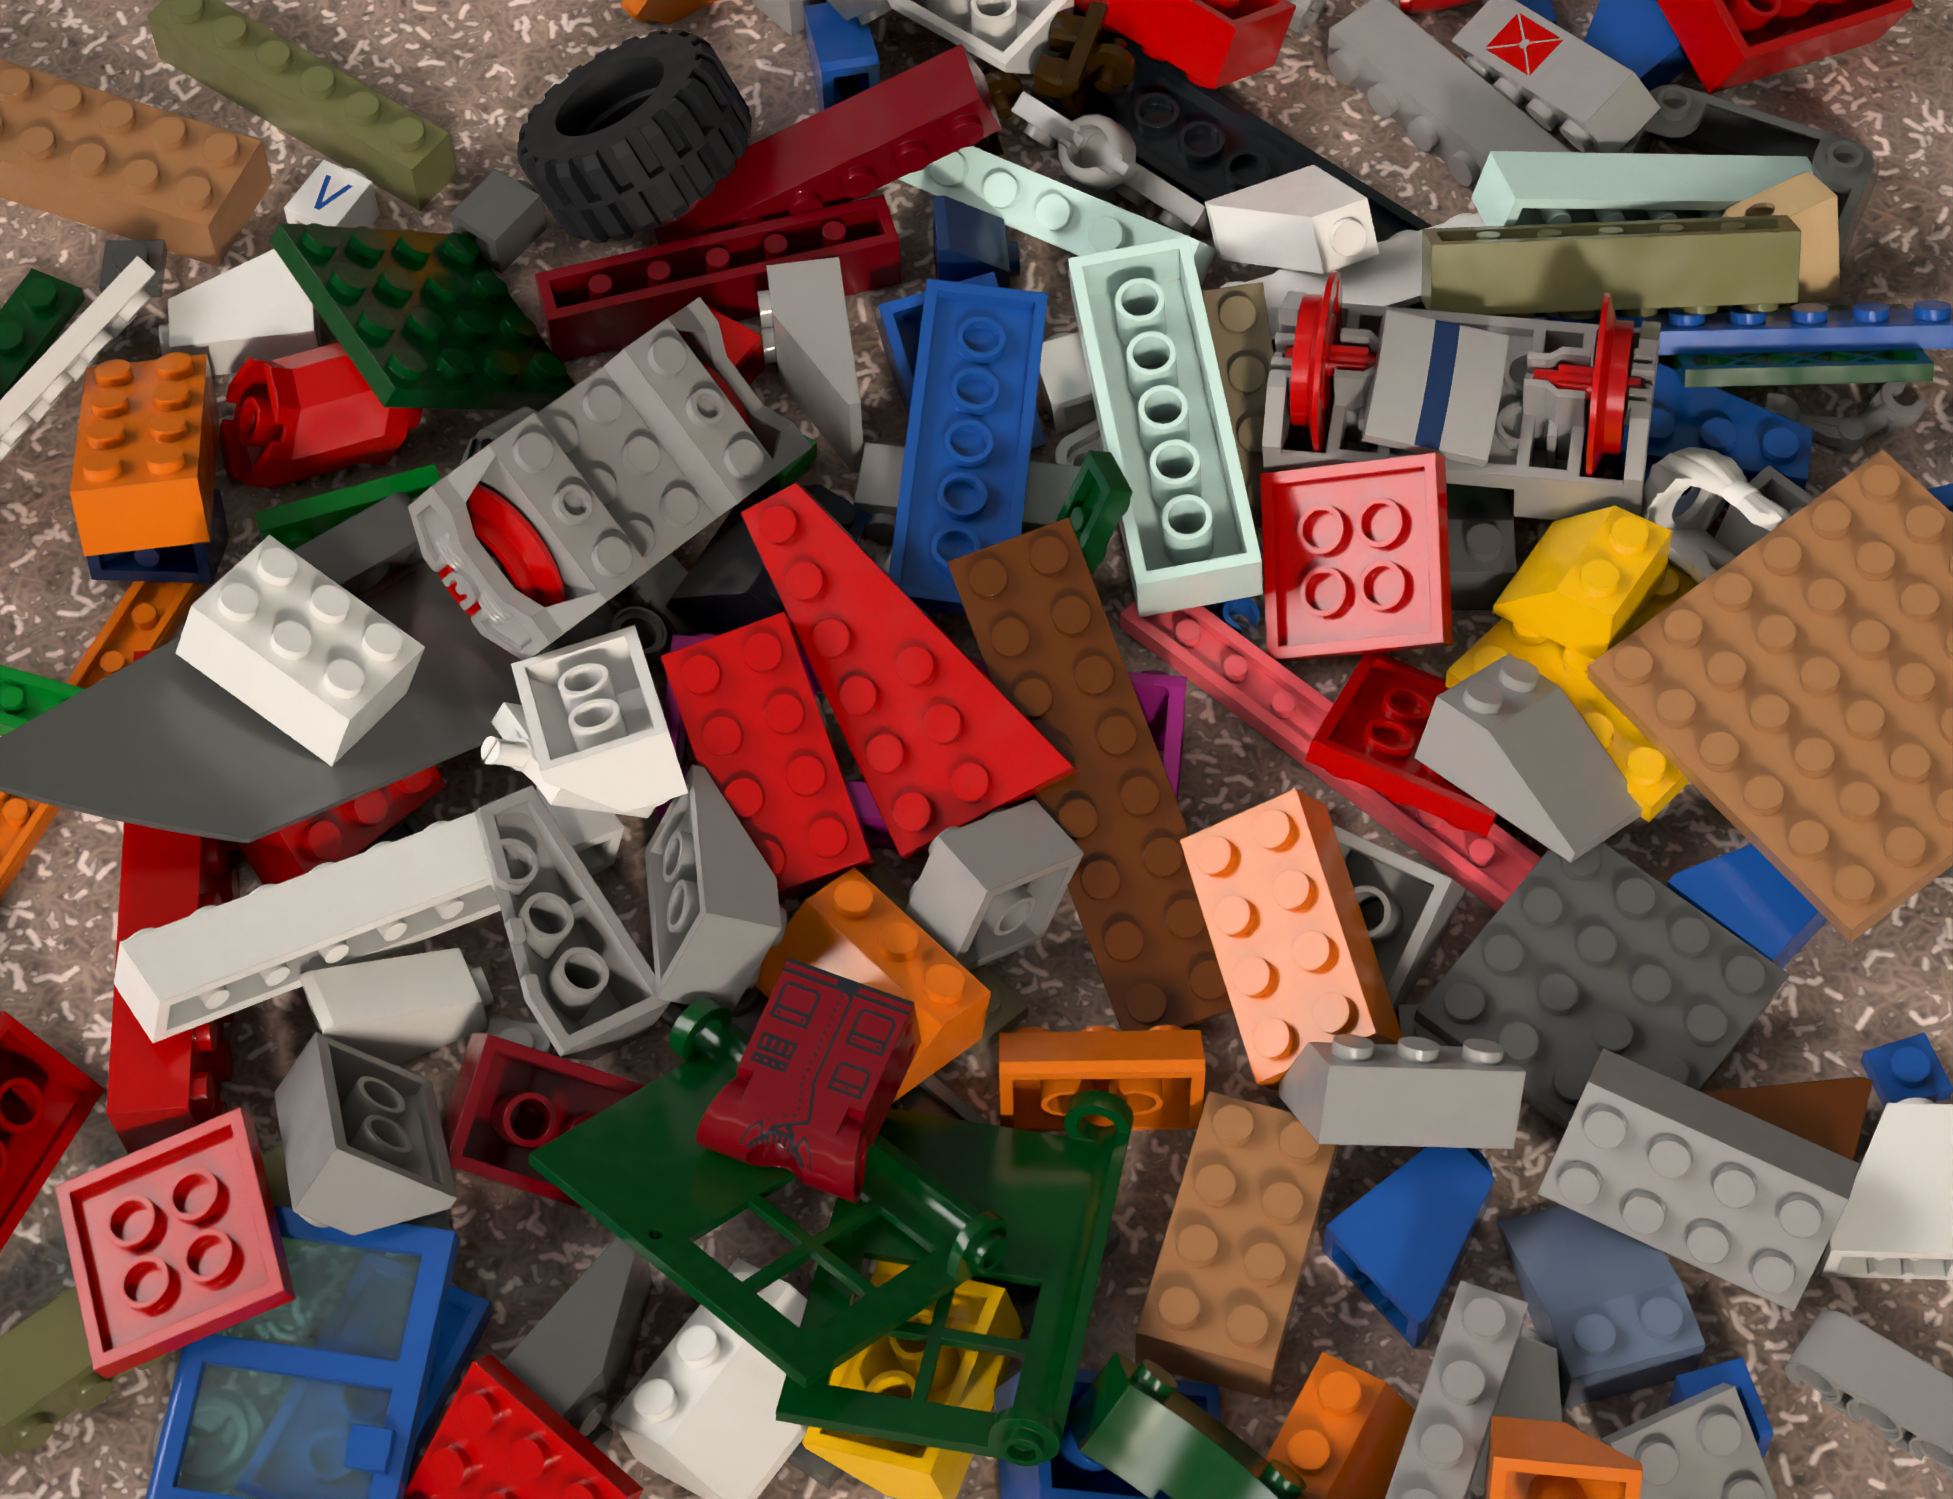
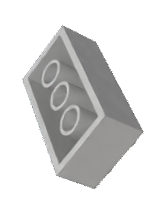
[1537,1048,1859,1312]

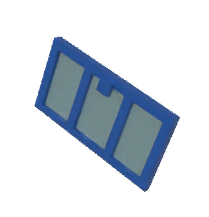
[145,1205,461,1499]

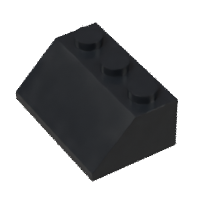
[666,484,873,638]

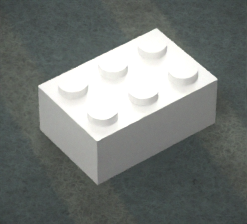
[176,535,425,766]

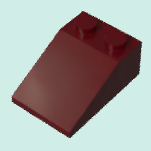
[442,1033,646,1210]

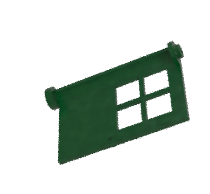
[529,997,1008,1389]
[776,1090,1134,1466]

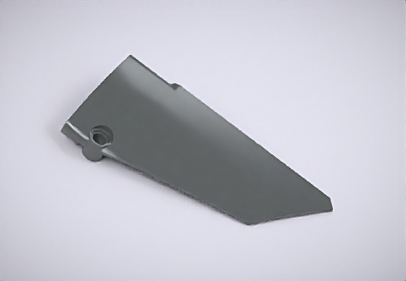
[0,407,708,843]

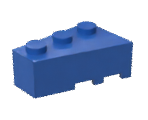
[1615,362,1814,508]

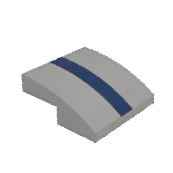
[1362,309,1509,467]

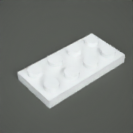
[0,256,156,463]

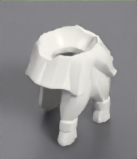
[1635,447,1791,584]

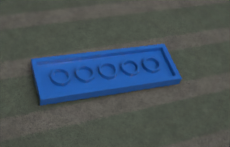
[889,279,1048,616]

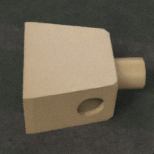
[1722,171,1840,306]

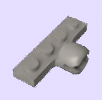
[1011,91,1212,237]

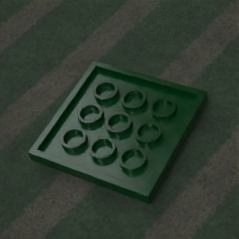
[269,223,576,411]

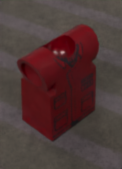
[696,957,922,1204]

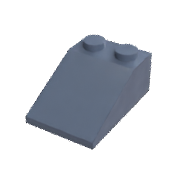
[1497,1205,1706,1409]

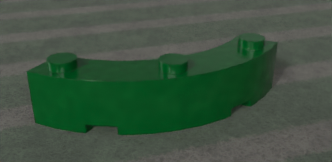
[1067,1352,1308,1499]

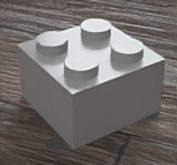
[904,799,1084,971]

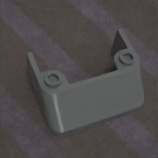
[1620,85,1880,268]

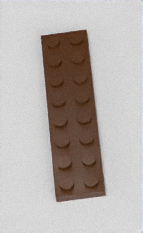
[947,517,1233,1031]

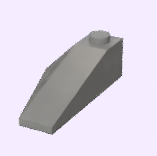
[475,785,671,1061]

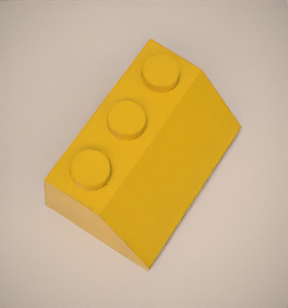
[802,1260,1023,1499]

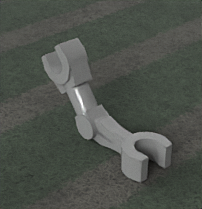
[1764,382,1927,453]

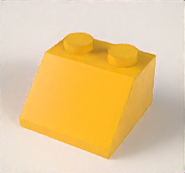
[1493,506,1672,660]

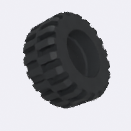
[517,29,752,243]

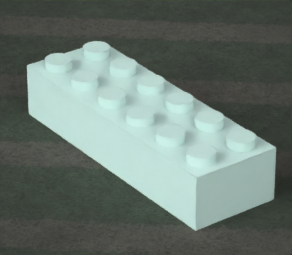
[1068,236,1263,618]

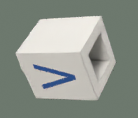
[284,159,380,228]

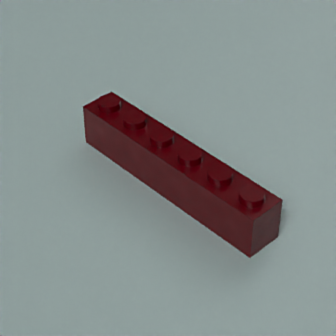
[655,44,1002,245]
[535,194,901,361]

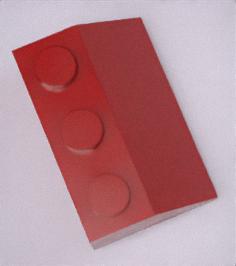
[237,765,446,885]
[0,1011,104,1252]

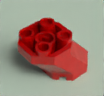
[219,342,423,488]

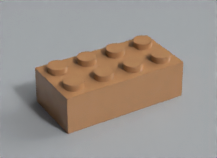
[1135,1091,1338,1400]

